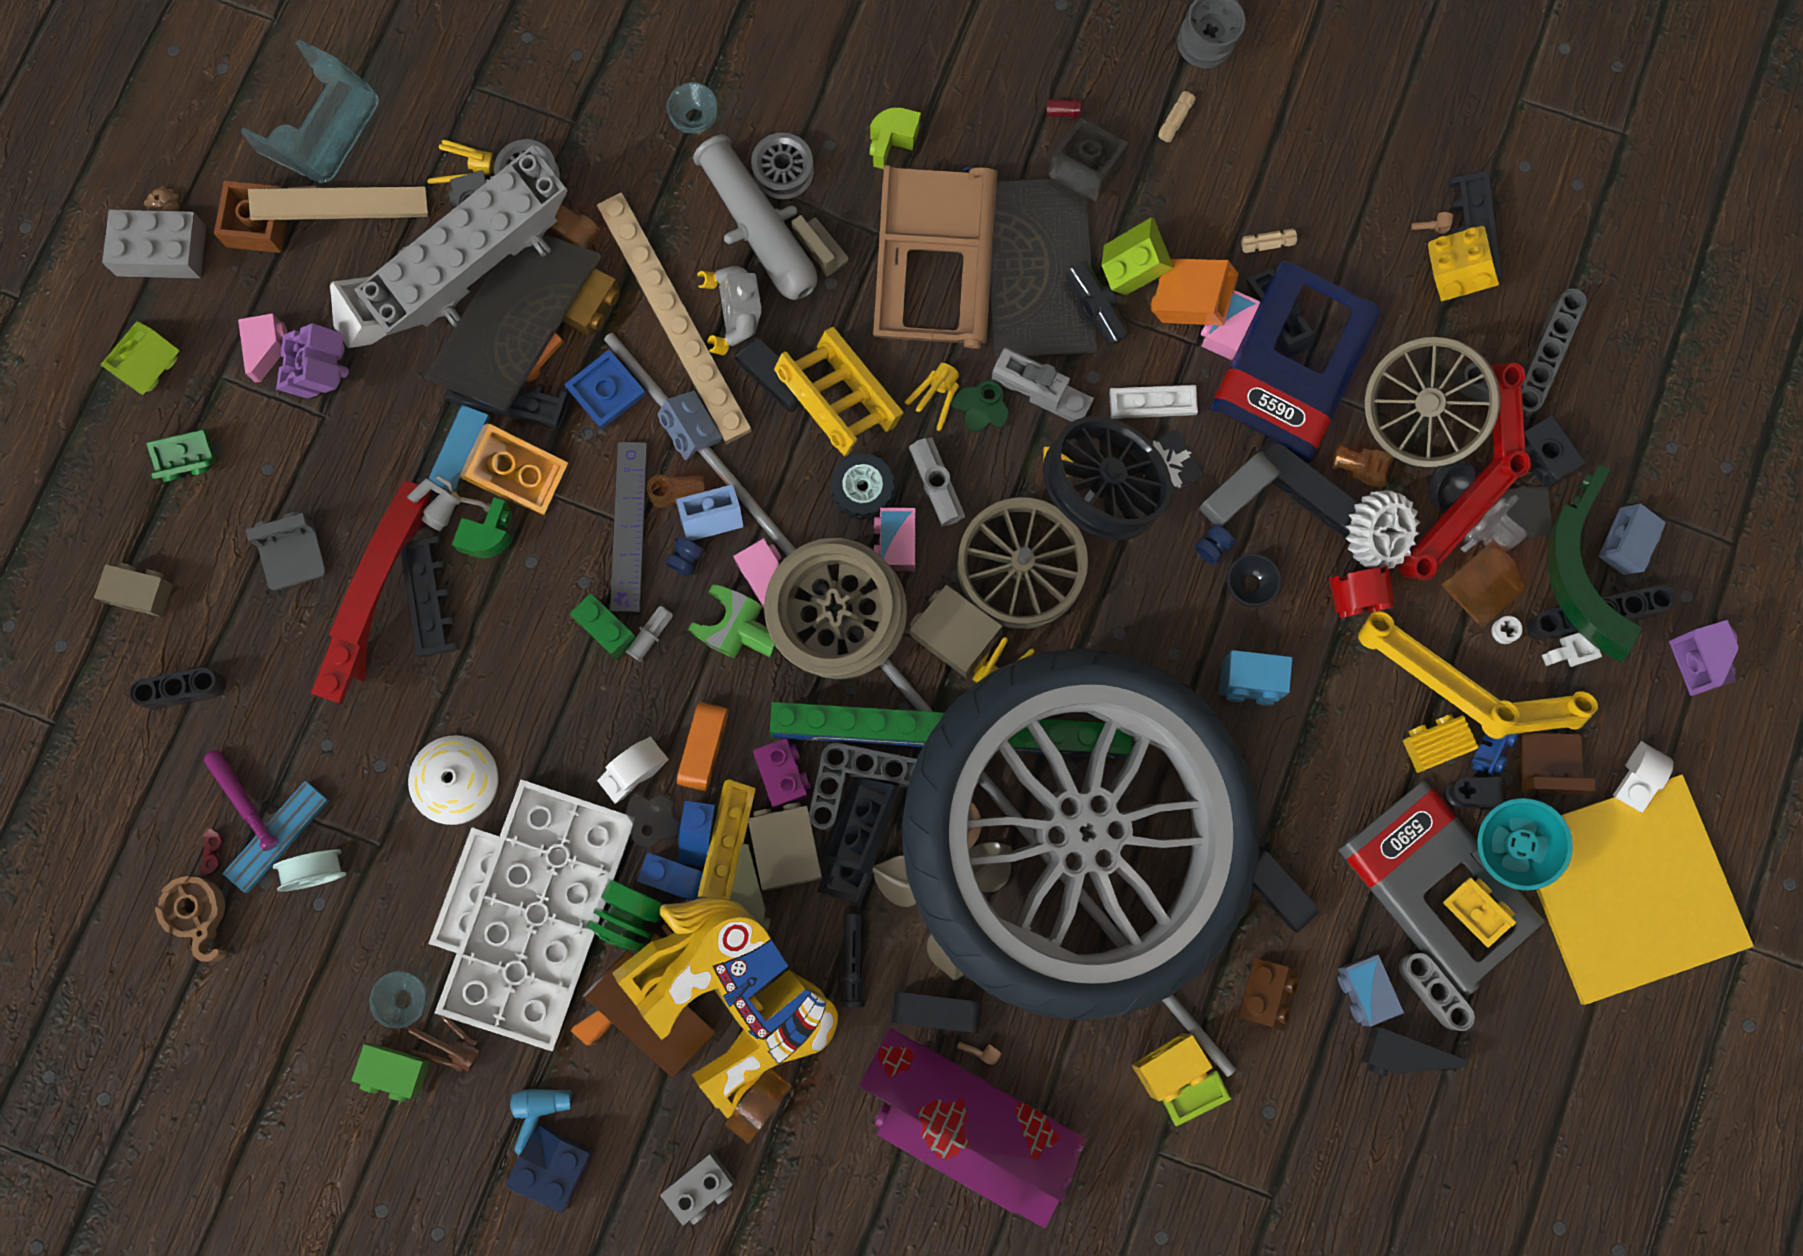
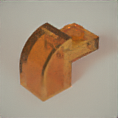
[725,1069,792,1144]

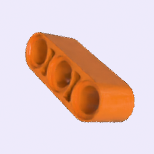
[677,701,729,792]

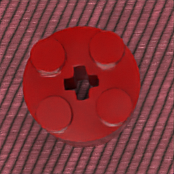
[1329,566,1395,618]

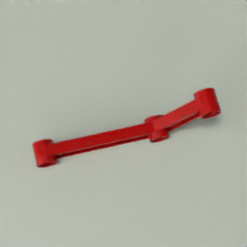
[1398,363,1531,580]

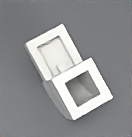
[597,737,669,804]
[1613,741,1673,813]

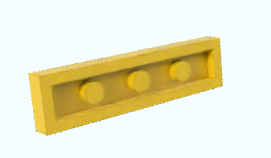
[697,780,756,900]

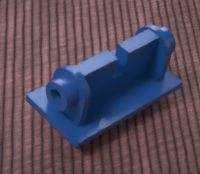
[1472,733,1519,777]

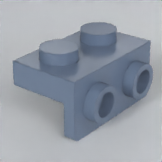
[658,391,723,460]

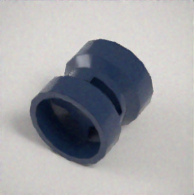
[1194,524,1235,565]
[665,537,704,577]

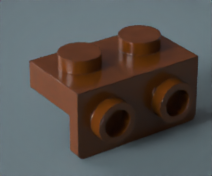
[1239,958,1299,1031]

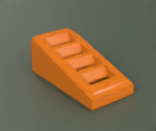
[570,1011,613,1046]

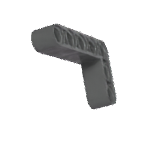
[1456,288,1587,420]
[809,743,917,831]

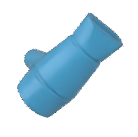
[510,1089,572,1155]

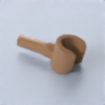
[1411,212,1453,234]
[957,1041,1002,1065]

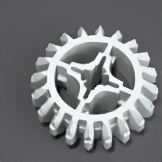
[1345,490,1420,569]

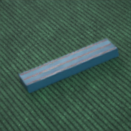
[222,781,330,893]

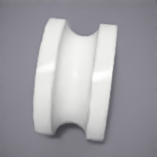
[1491,616,1522,644]

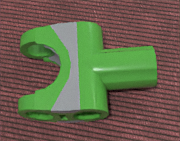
[688,585,777,659]

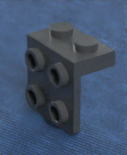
[245,512,326,591]

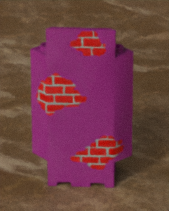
[859,1027,1087,1229]

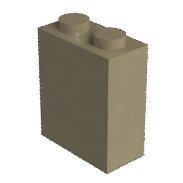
[910,585,1003,679]
[748,802,823,892]

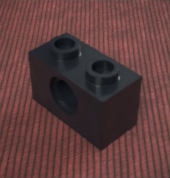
[1524,415,1585,488]

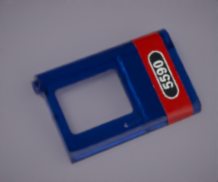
[1209,262,1381,463]

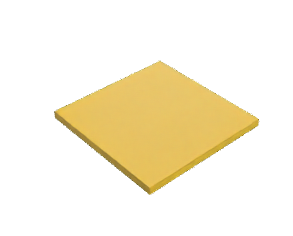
[1522,774,1754,1005]

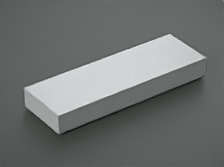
[1109,385,1198,419]

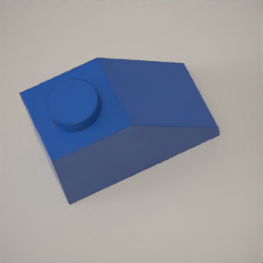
[678,801,718,867]

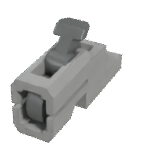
[991,347,1094,422]

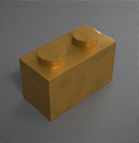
[560,267,620,337]

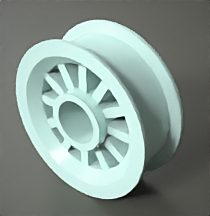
[272,849,346,892]

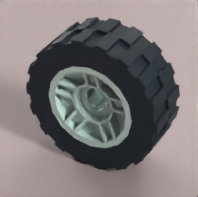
[831,453,895,520]

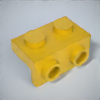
[1442,877,1516,948]

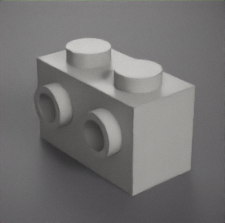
[660,1152,735,1226]

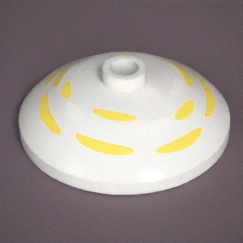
[408,735,499,825]

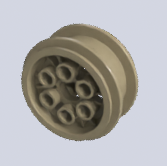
[764,538,907,679]

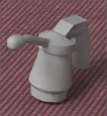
[407,474,491,531]

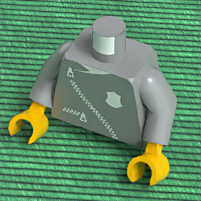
[697,266,761,355]

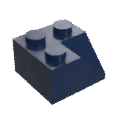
[505,1124,595,1213]

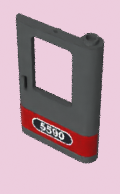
[1337,778,1544,996]

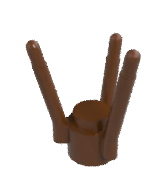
[408,1015,481,1072]

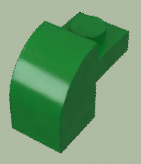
[452,498,512,558]

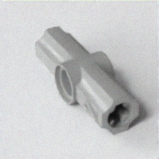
[909,437,965,526]

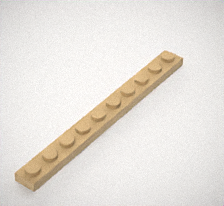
[597,192,752,445]

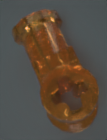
[1331,444,1394,487]

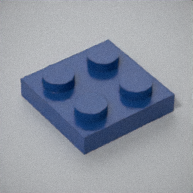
[564,350,646,430]

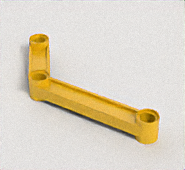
[1358,611,1598,739]

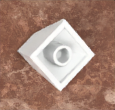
[330,277,388,348]

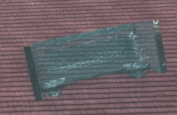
[241,39,379,183]

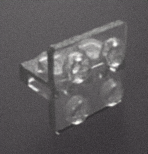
[1460,494,1528,556]

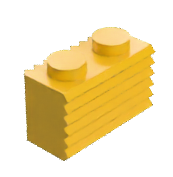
[1402,714,1478,773]

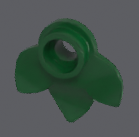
[952,380,1008,433]

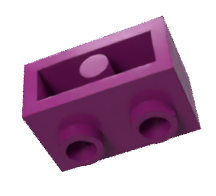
[753,738,811,809]

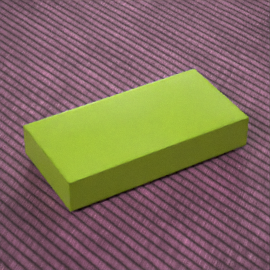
[1163,1070,1231,1126]

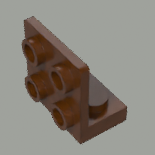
[1520,733,1595,794]

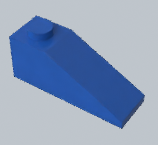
[637,852,703,901]

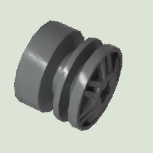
[1177,0,1246,69]

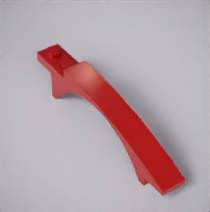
[311,480,433,704]

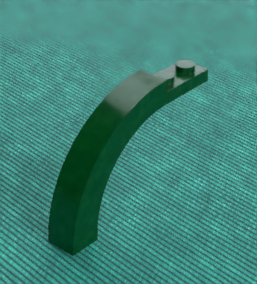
[1547,465,1642,663]

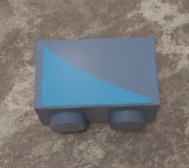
[1338,955,1404,1027]

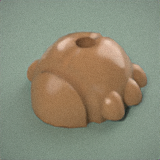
[144,186,179,211]

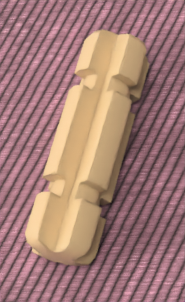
[1158,91,1195,142]
[1241,228,1297,253]

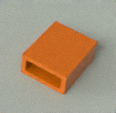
[1151,259,1238,326]

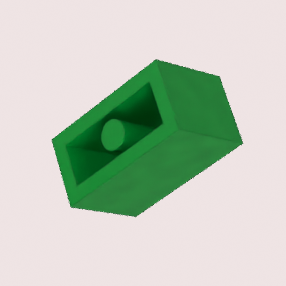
[570,593,636,660]

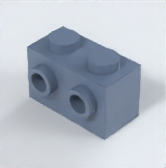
[1599,504,1666,575]

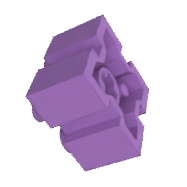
[276,323,349,399]

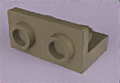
[792,215,849,277]

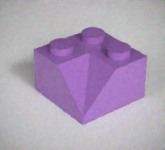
[1669,620,1739,696]

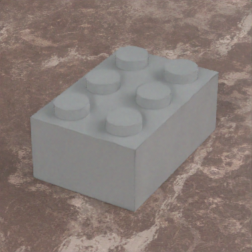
[102,210,206,278]

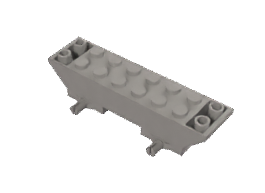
[354,145,568,335]

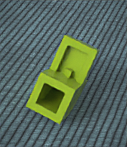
[869,108,921,169]

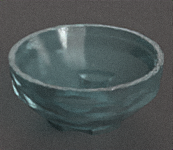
[667,83,718,133]
[369,971,427,1028]

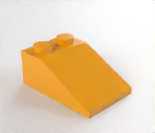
[459,424,568,515]

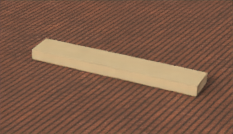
[248,187,428,220]

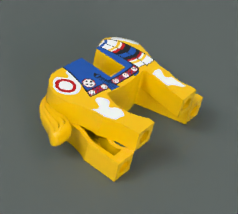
[612,898,838,1119]

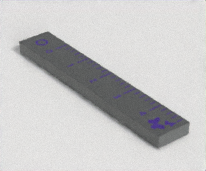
[610,442,648,614]

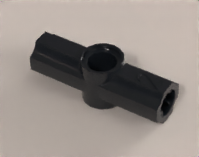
[1064,261,1131,346]

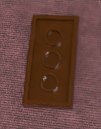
[583,949,715,1078]

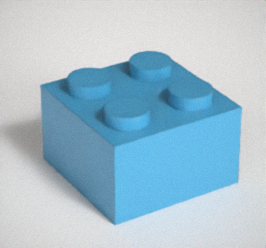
[1219,650,1292,706]

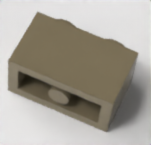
[94,563,173,617]

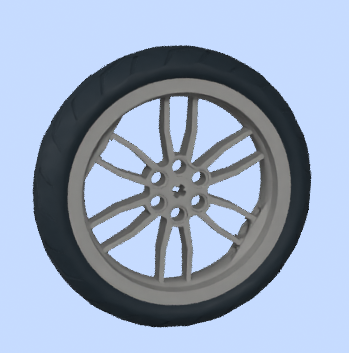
[902,648,1260,1020]

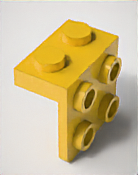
[1428,226,1499,302]

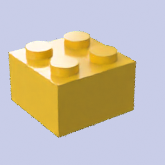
[1132,1033,1213,1103]

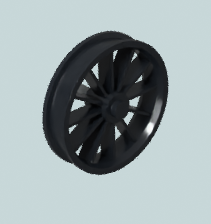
[1043,416,1172,540]

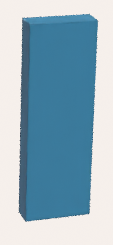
[429,405,490,492]

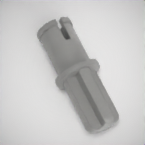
[625,606,673,662]

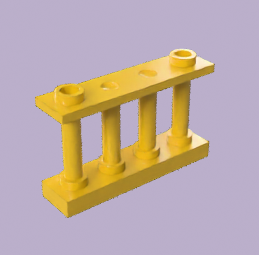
[774,327,904,457]

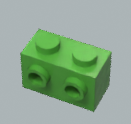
[351,1043,430,1102]

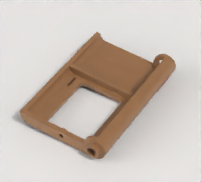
[873,165,998,349]

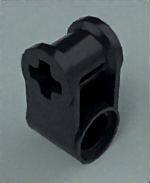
[1444,777,1506,810]

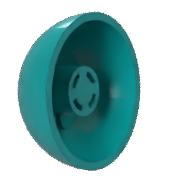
[1477,798,1573,890]

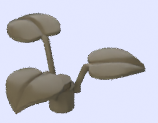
[873,842,1013,980]

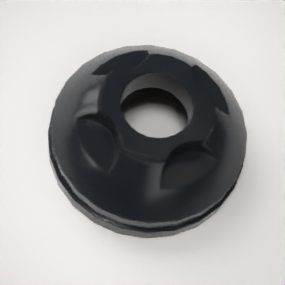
[1428,460,1476,511]
[1226,554,1281,607]

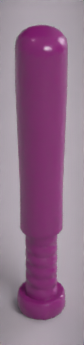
[204,750,279,852]

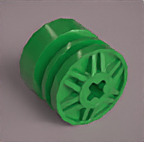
[586,879,664,952]

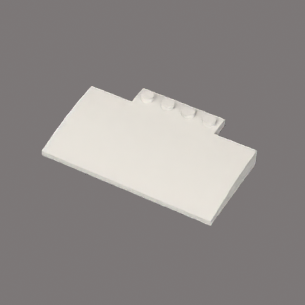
[428,780,635,1051]

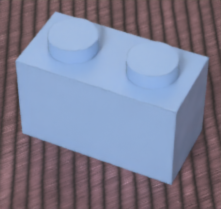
[676,484,743,541]

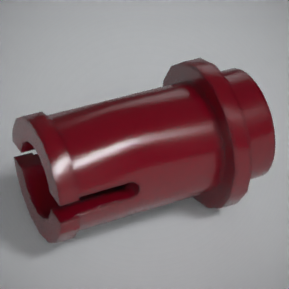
[1047,97,1081,120]

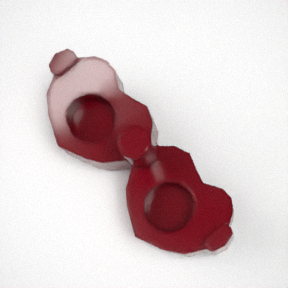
[200,829,224,876]

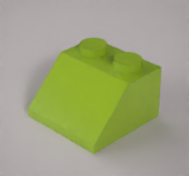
[1102,217,1174,295]
[100,321,179,395]

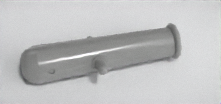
[693,134,817,300]

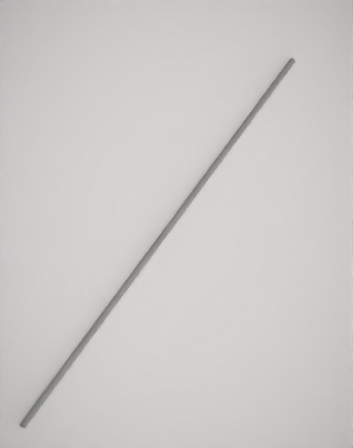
[604,333,1236,1077]

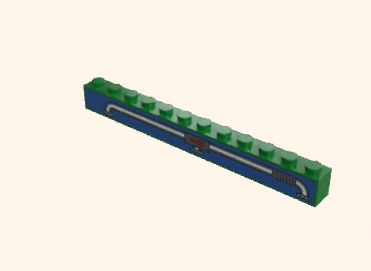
[770,702,1131,760]

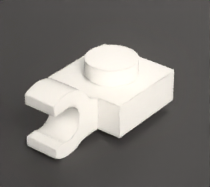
[1542,633,1602,667]

